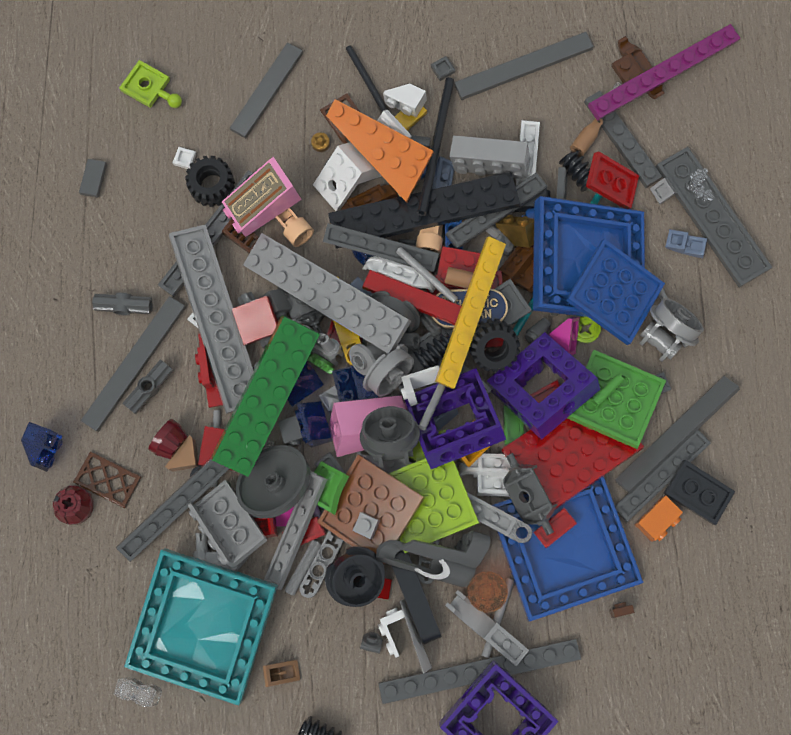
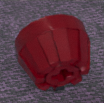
[148,419,188,459]
[53,486,94,525]

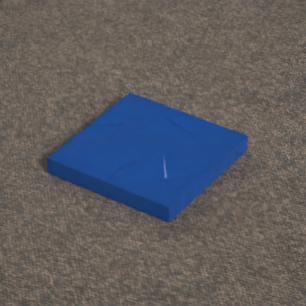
[533,196,645,317]
[492,476,644,622]

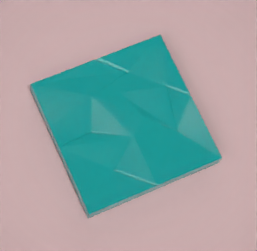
[124,548,278,706]

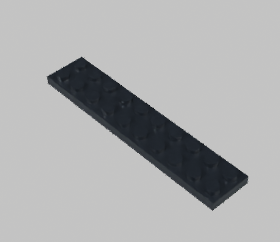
[328,172,520,249]

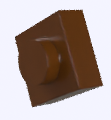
[610,602,635,618]

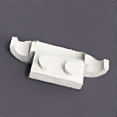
[363,256,435,293]
[458,453,511,497]

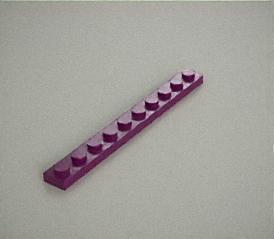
[588,24,741,121]

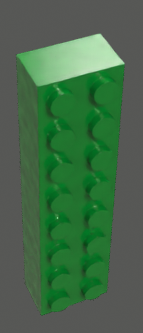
[212,315,320,477]

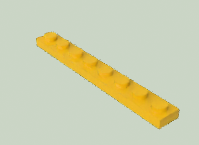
[435,237,506,389]

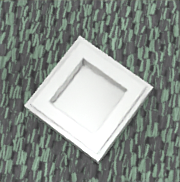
[173,147,197,169]

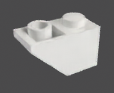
[383,84,427,117]

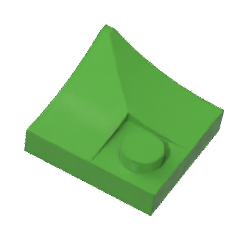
[314,461,349,515]

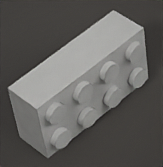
[449,135,530,179]

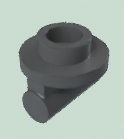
[360,632,383,654]

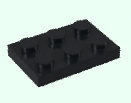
[663,460,735,525]

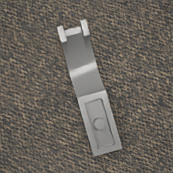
[445,590,529,666]

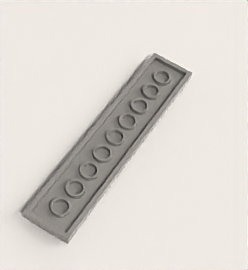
[169,224,254,414]
[243,233,411,354]

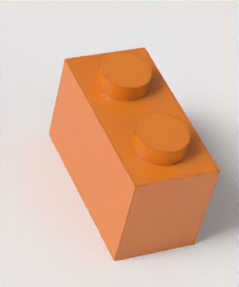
[635,495,683,542]

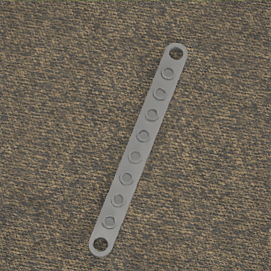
[357,451,532,543]

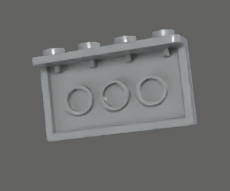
[187,480,268,568]

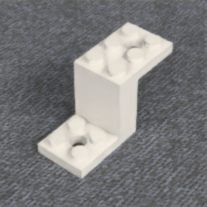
[313,110,412,211]

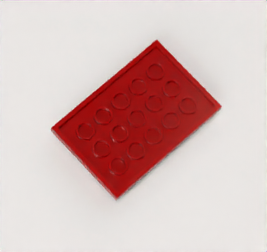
[502,418,644,510]

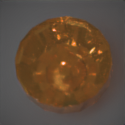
[467,571,508,613]

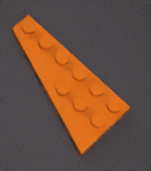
[326,99,434,202]

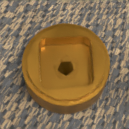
[311,133,330,152]

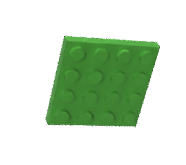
[567,350,666,449]

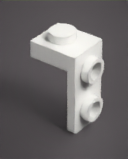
[401,366,440,406]
[378,608,405,658]

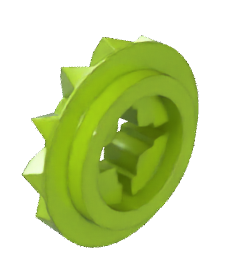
[577,316,601,344]

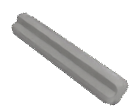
[285,540,321,595]

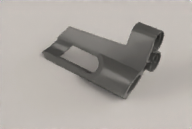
[376,530,490,587]

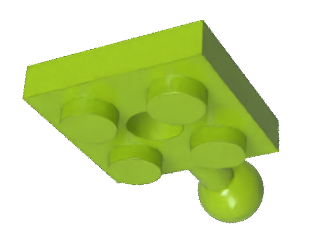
[119,60,182,108]

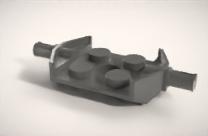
[278,287,325,334]
[503,453,557,535]

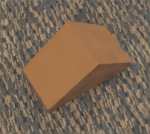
[165,435,199,472]
[263,660,300,687]

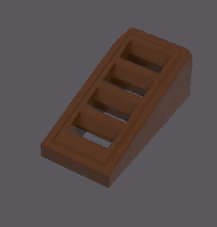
[222,218,259,254]

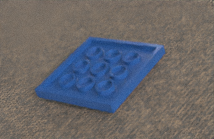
[566,239,665,345]

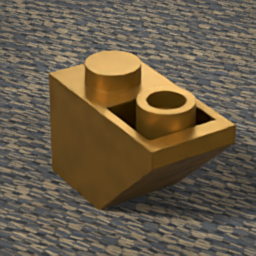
[496,214,534,248]

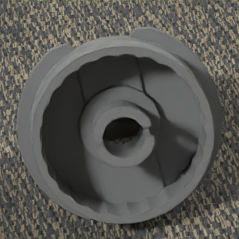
[639,298,704,362]
[349,341,414,397]

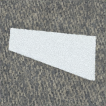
[400,600,432,673]

